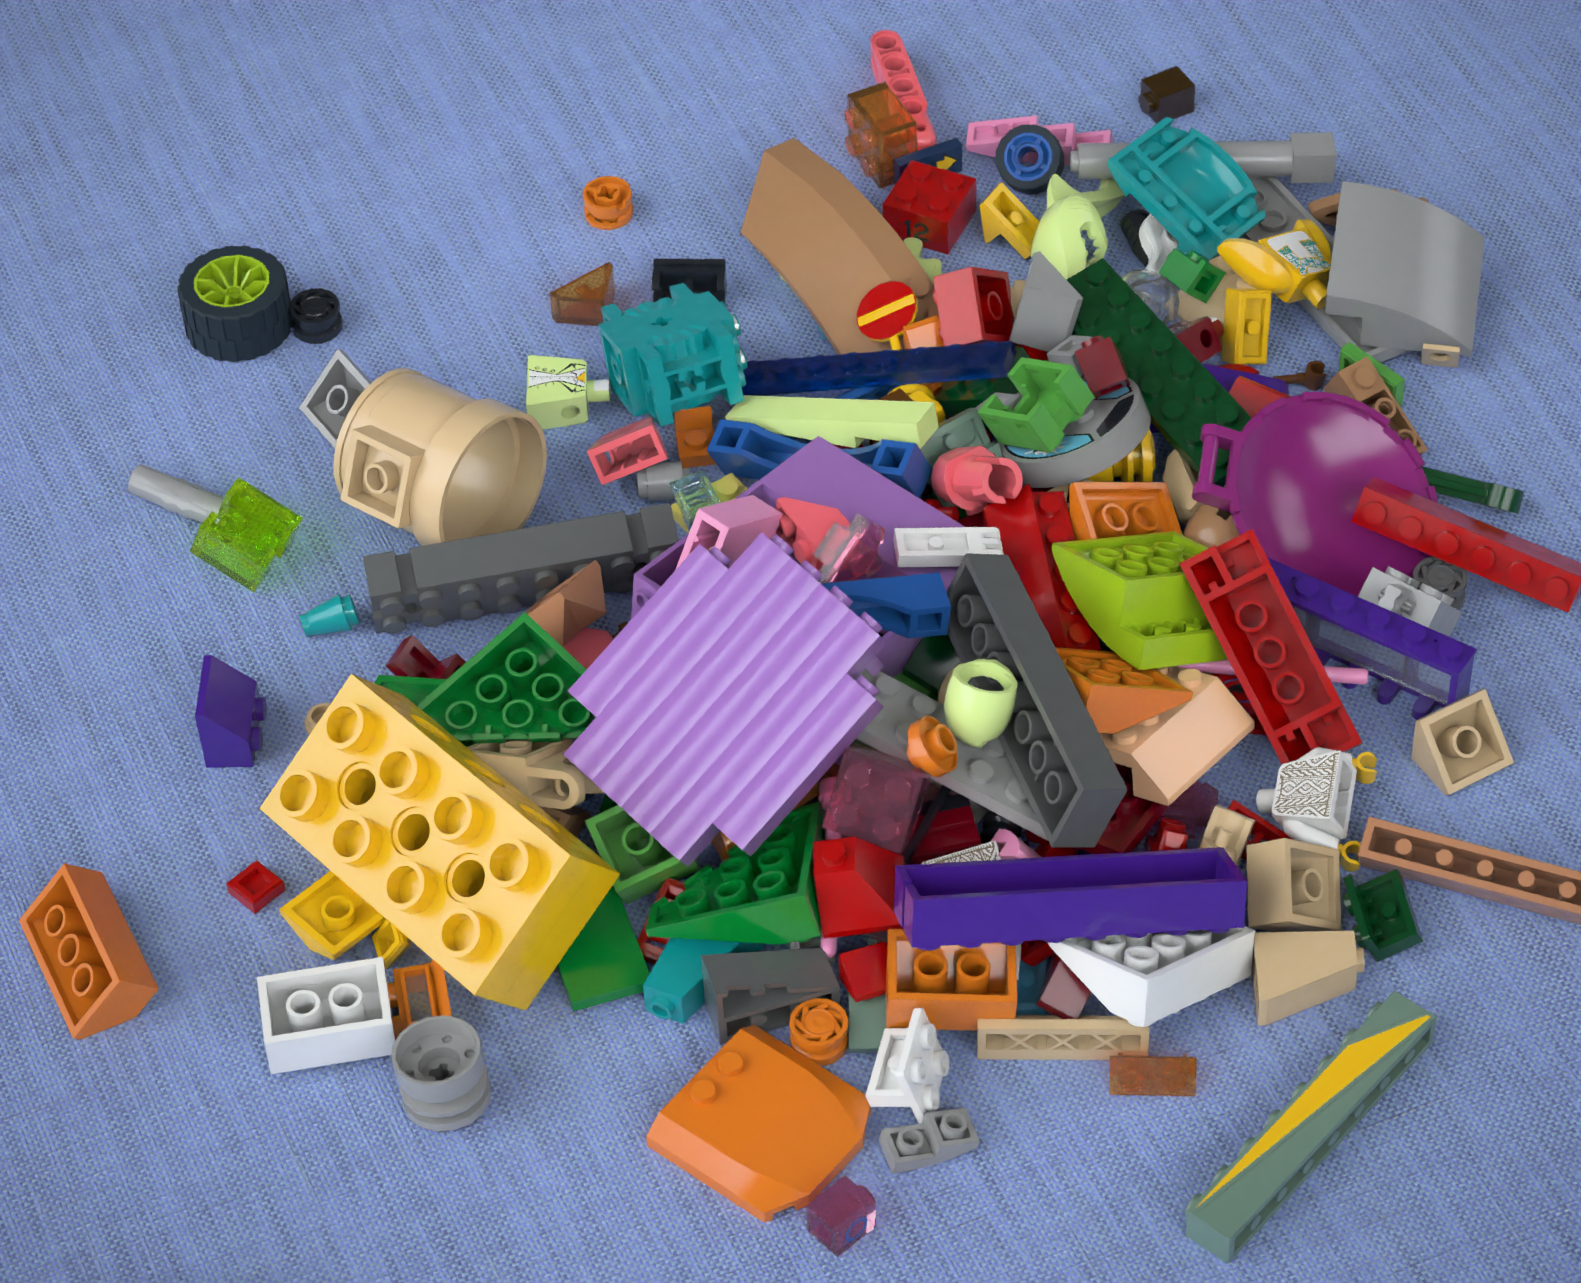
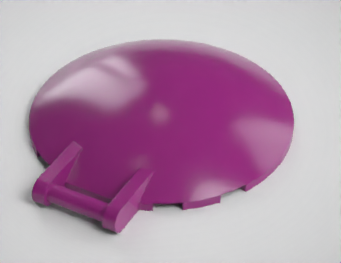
[1192,392,1438,597]

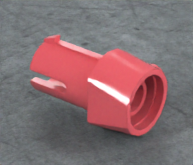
[931,446,1023,515]

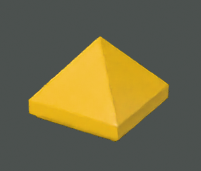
[372,919,413,969]

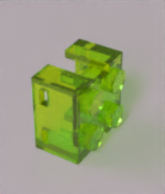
[190,477,303,593]

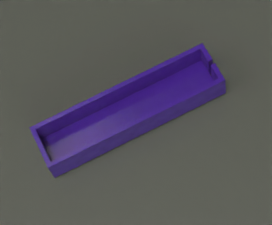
[894,847,1247,951]

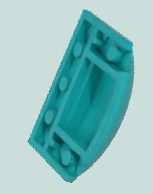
[1106,117,1266,260]

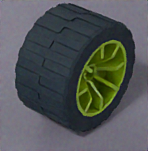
[177,245,292,362]

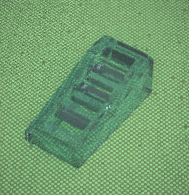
[668,470,721,532]

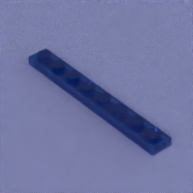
[742,341,1016,396]

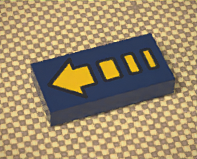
[894,137,962,186]

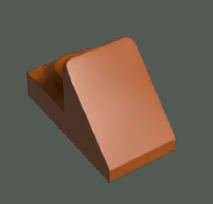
[673,406,717,468]

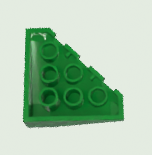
[417,612,596,744]
[646,802,823,945]

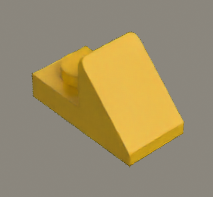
[979,182,1039,259]

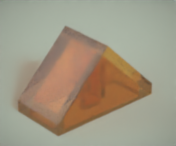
[550,262,615,326]

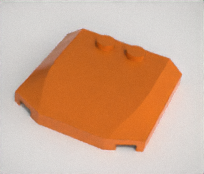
[646,1025,872,1223]

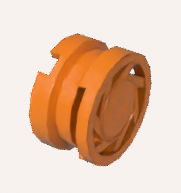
[582,176,634,230]
[789,998,849,1066]

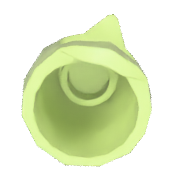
[944,659,1018,748]

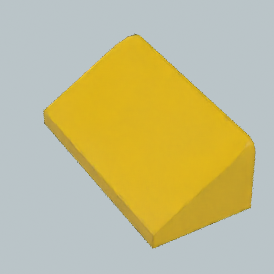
[1221,288,1272,364]

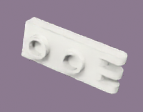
[893,527,1004,567]

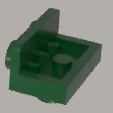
[1342,869,1423,961]

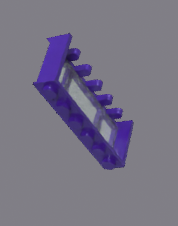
[1267,557,1477,720]

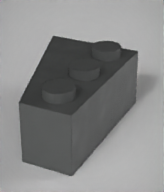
[701,948,840,1045]

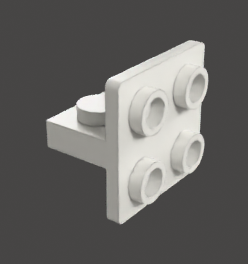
[865,1008,949,1124]

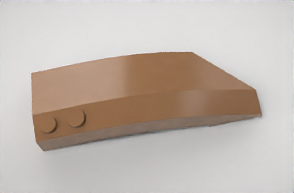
[740,138,940,385]

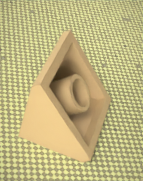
[1411,689,1514,795]

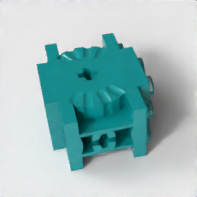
[598,283,747,427]

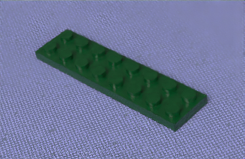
[1067,258,1251,487]

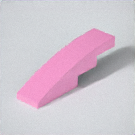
[966,116,1113,165]

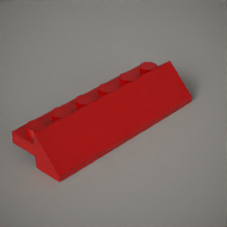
[982,483,1101,651]
[1179,529,1363,765]

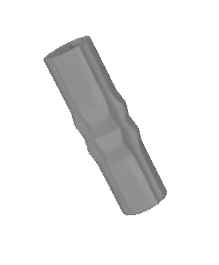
[128,464,240,533]

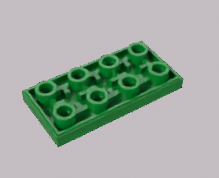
[556,885,650,1012]

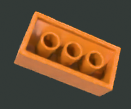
[19,863,159,1040]

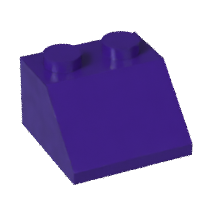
[195,655,267,768]

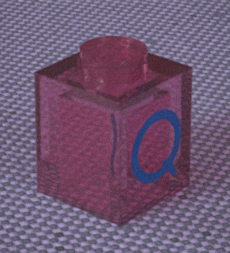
[806,1175,876,1257]

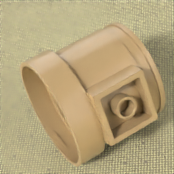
[333,368,547,546]

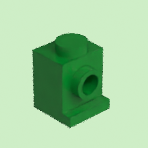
[1158,248,1226,303]

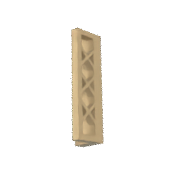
[977,1015,1150,1060]

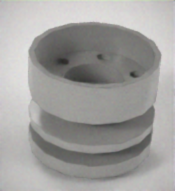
[391,1015,491,1132]

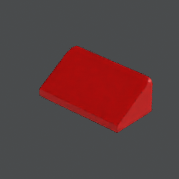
[839,942,887,1002]

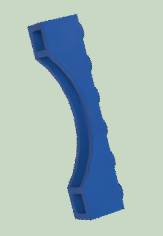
[707,419,932,499]
[822,572,951,639]

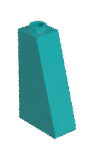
[643,938,766,1024]

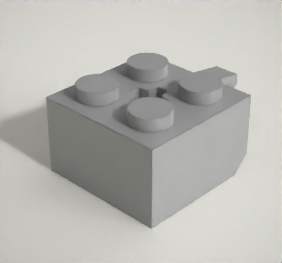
[1358,566,1462,637]

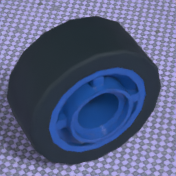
[996,124,1064,194]

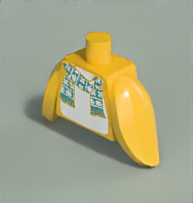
[1217,219,1332,309]

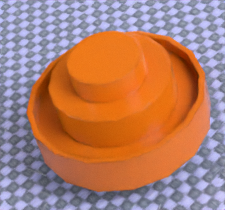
[906,716,958,778]

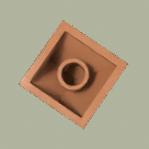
[526,560,607,647]

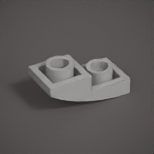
[878,1108,980,1174]

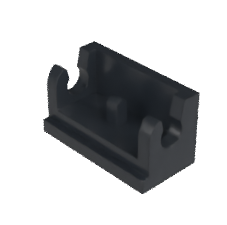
[652,259,727,306]

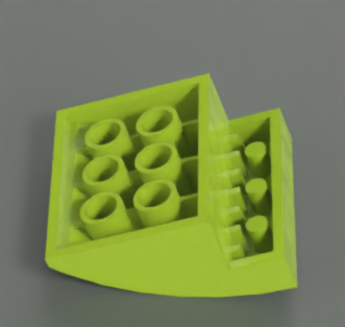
[1051,531,1228,670]

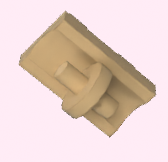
[1198,804,1255,866]

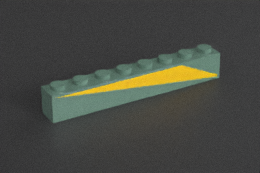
[1185,991,1437,1264]

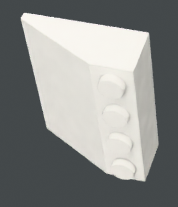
[1048,926,1255,1027]

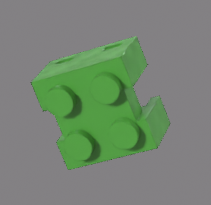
[977,357,1095,453]

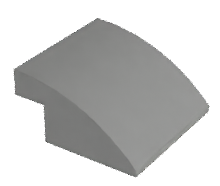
[1325,181,1485,357]

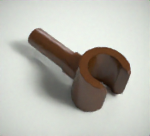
[1273,361,1326,391]

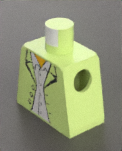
[526,355,610,430]

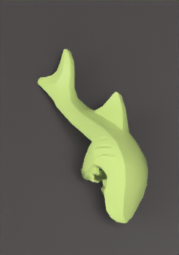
[1031,174,1126,280]

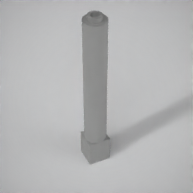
[1070,132,1337,183]

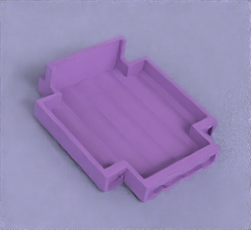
[563,532,887,867]

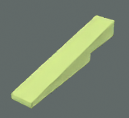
[725,395,939,449]

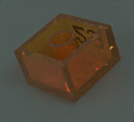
[844,82,917,189]

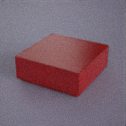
[226,860,285,914]

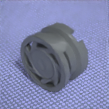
[1412,556,1468,610]

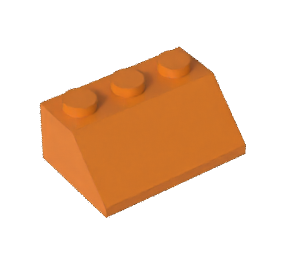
[886,929,1017,1031]

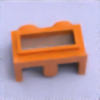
[387,960,452,1041]

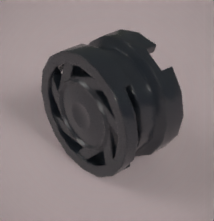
[289,288,343,344]

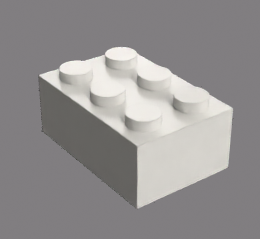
[257,957,395,1074]

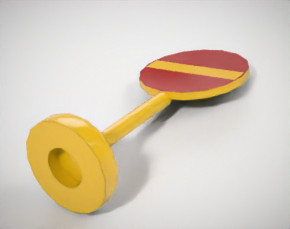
[857,281,935,400]

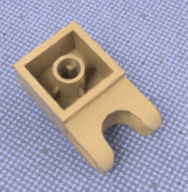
[467,739,604,809]

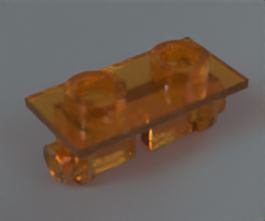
[1109,1053,1197,1096]

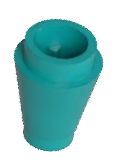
[300,594,360,637]

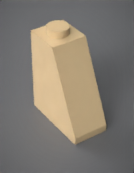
[1252,931,1365,1026]

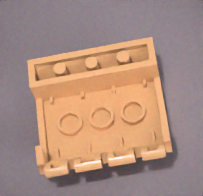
[1099,666,1255,806]

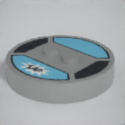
[997,377,1151,488]

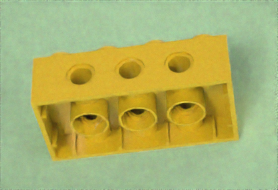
[259,674,620,1011]

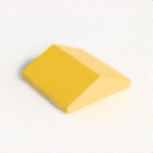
[279,871,386,960]

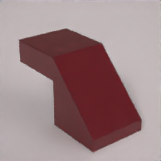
[386,635,466,679]

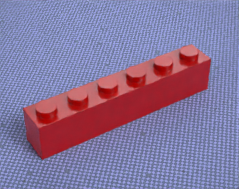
[1351,477,1581,613]

